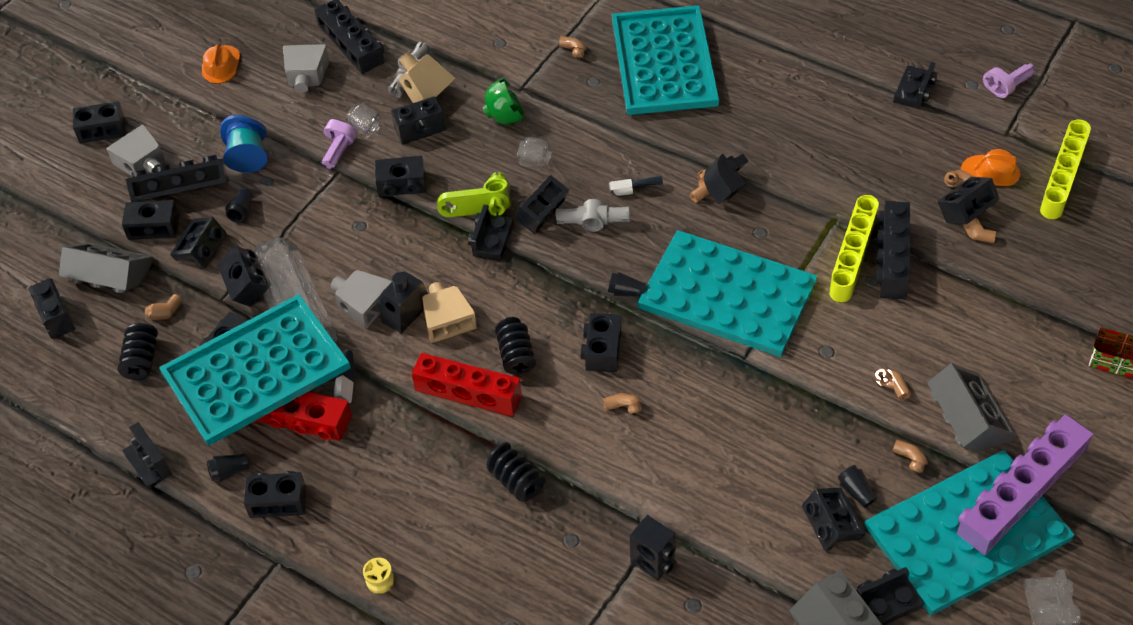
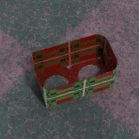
[1089,327,1133,378]

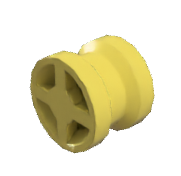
[363,557,394,594]

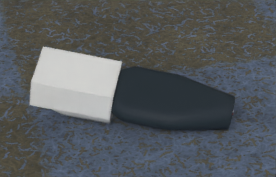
[609,175,663,196]
[334,350,355,403]

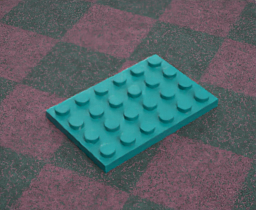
[612,5,719,115]
[638,230,818,357]
[159,294,351,446]
[864,450,1075,616]

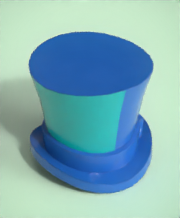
[220,115,267,173]

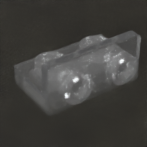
[1023,569,1081,625]

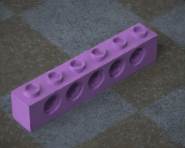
[957,414,1093,555]

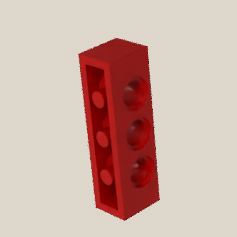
[411,352,522,417]
[254,391,352,441]

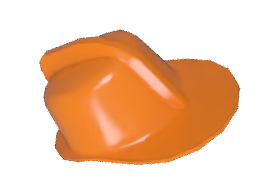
[202,44,240,84]
[961,149,1020,186]

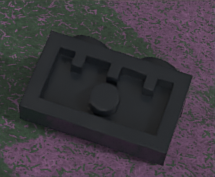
[893,62,938,109]
[468,205,514,261]
[170,217,227,269]
[123,422,172,488]
[802,487,866,551]
[856,567,923,625]

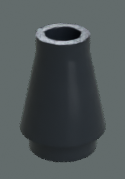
[225,188,252,223]
[608,272,646,297]
[206,453,249,482]
[837,465,877,508]

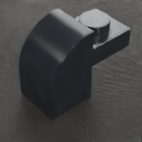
[704,154,749,205]

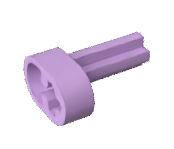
[983,63,1036,98]
[322,119,358,169]

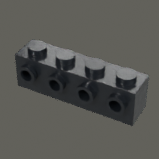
[314,0,385,74]
[125,155,229,202]
[876,201,910,300]

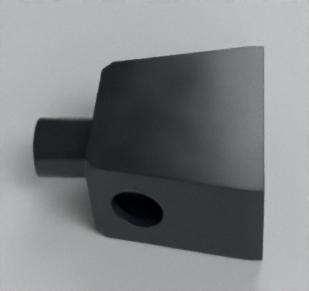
[380,271,428,334]

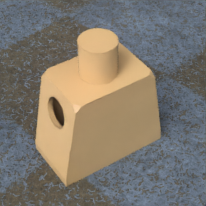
[399,52,455,103]
[422,282,477,343]

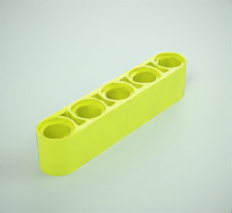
[1040,119,1091,219]
[829,195,879,302]

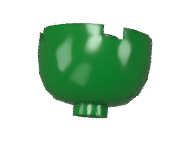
[483,77,525,125]

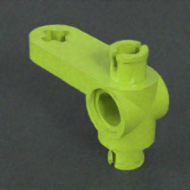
[437,172,511,217]

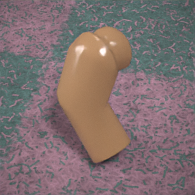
[559,36,586,58]
[690,170,710,203]
[944,170,975,187]
[963,218,996,243]
[145,294,183,320]
[875,368,911,400]
[602,393,642,414]
[892,439,928,473]

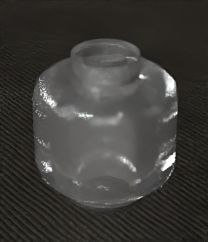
[346,103,382,138]
[516,137,552,171]

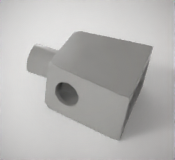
[283,44,329,93]
[106,124,165,176]
[331,270,392,330]

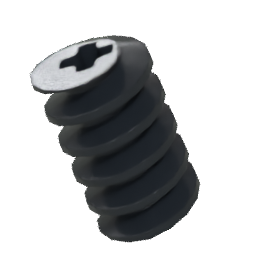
[495,317,536,374]
[117,323,158,380]
[486,442,545,502]

